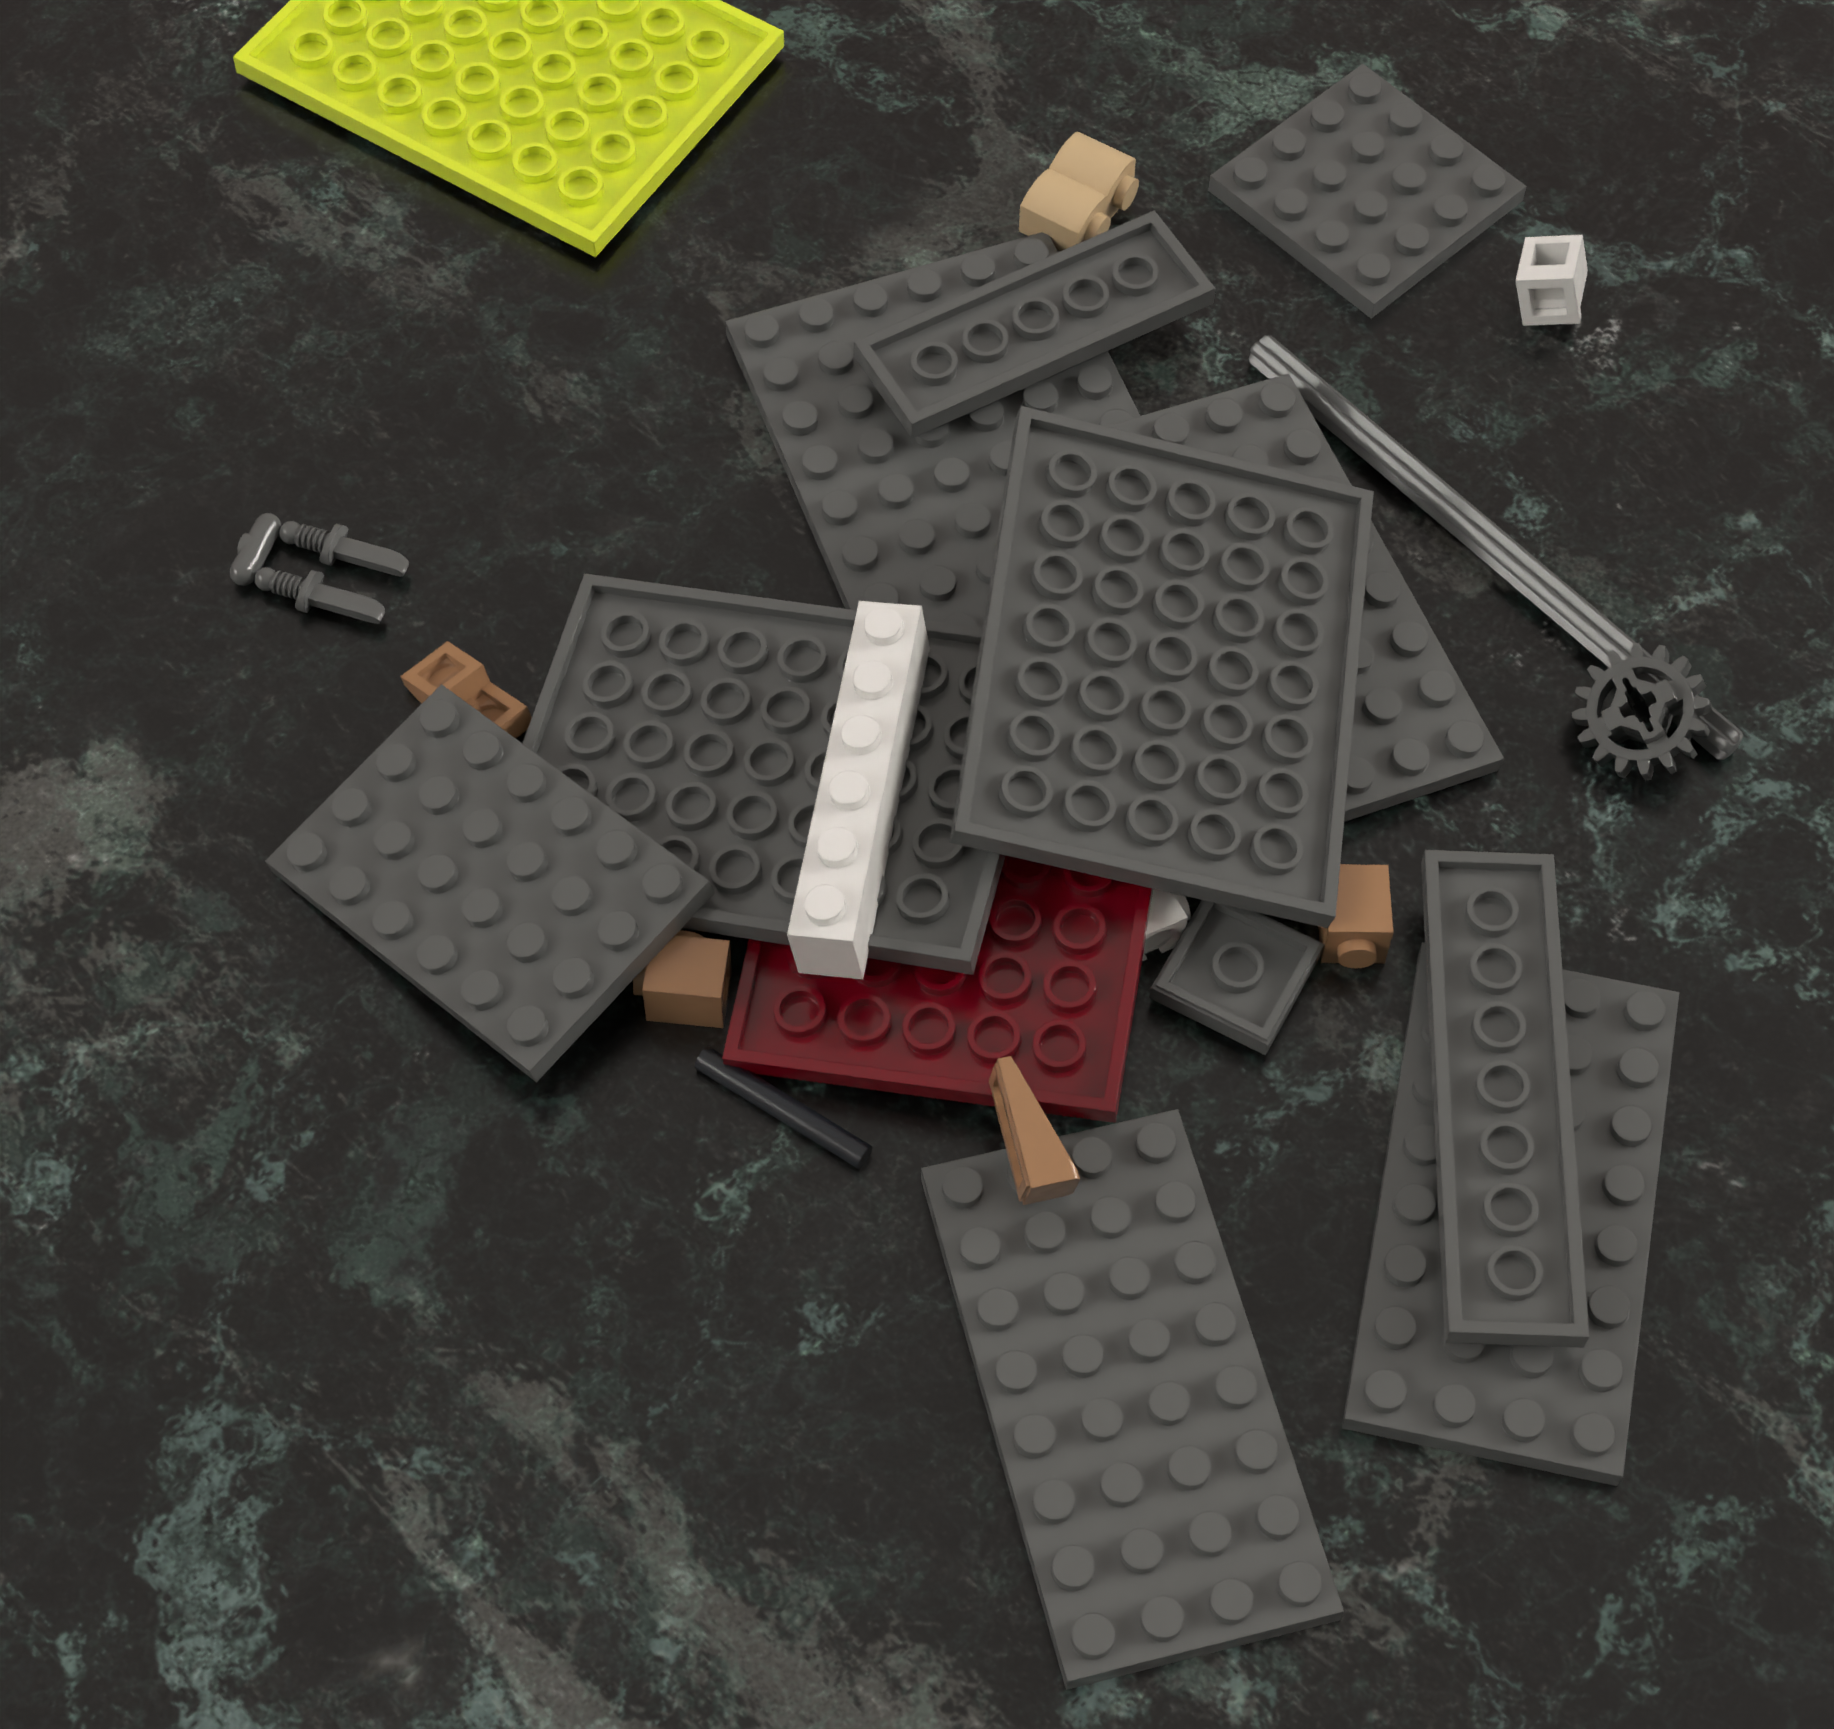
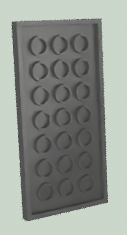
[1107,373,1504,822]
[1342,942,1679,1486]
[921,1109,1344,1690]

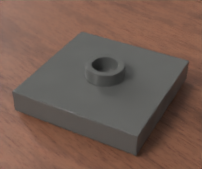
[1149,900,1324,1055]

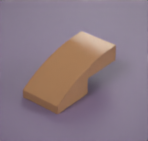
[400,641,532,738]

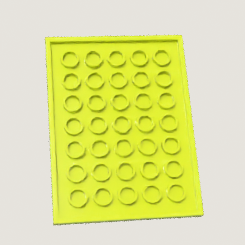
[233,0,784,258]

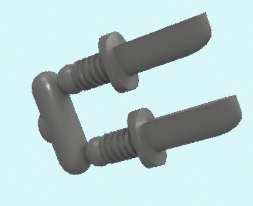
[229,513,409,624]

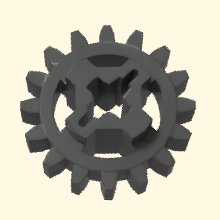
[1572,643,1712,781]

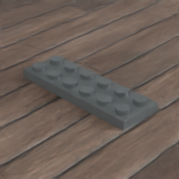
[854,210,1216,438]

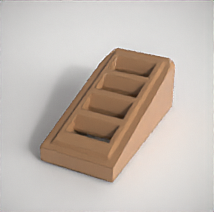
[989,1056,1080,1205]

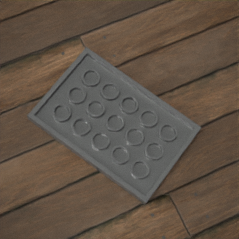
[265,684,715,1082]

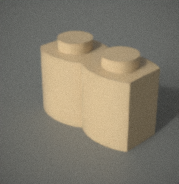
[1019,131,1139,251]

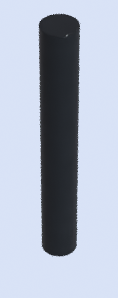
[695,1046,873,1169]

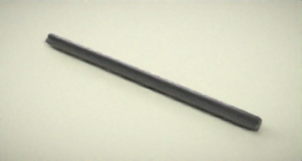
[1249,335,1743,760]

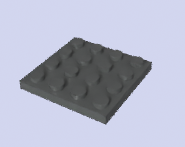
[1208,64,1527,319]

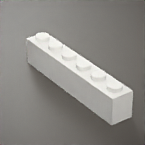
[787,601,930,979]

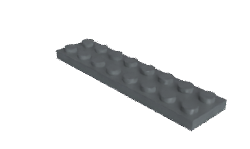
[1421,850,1589,1348]

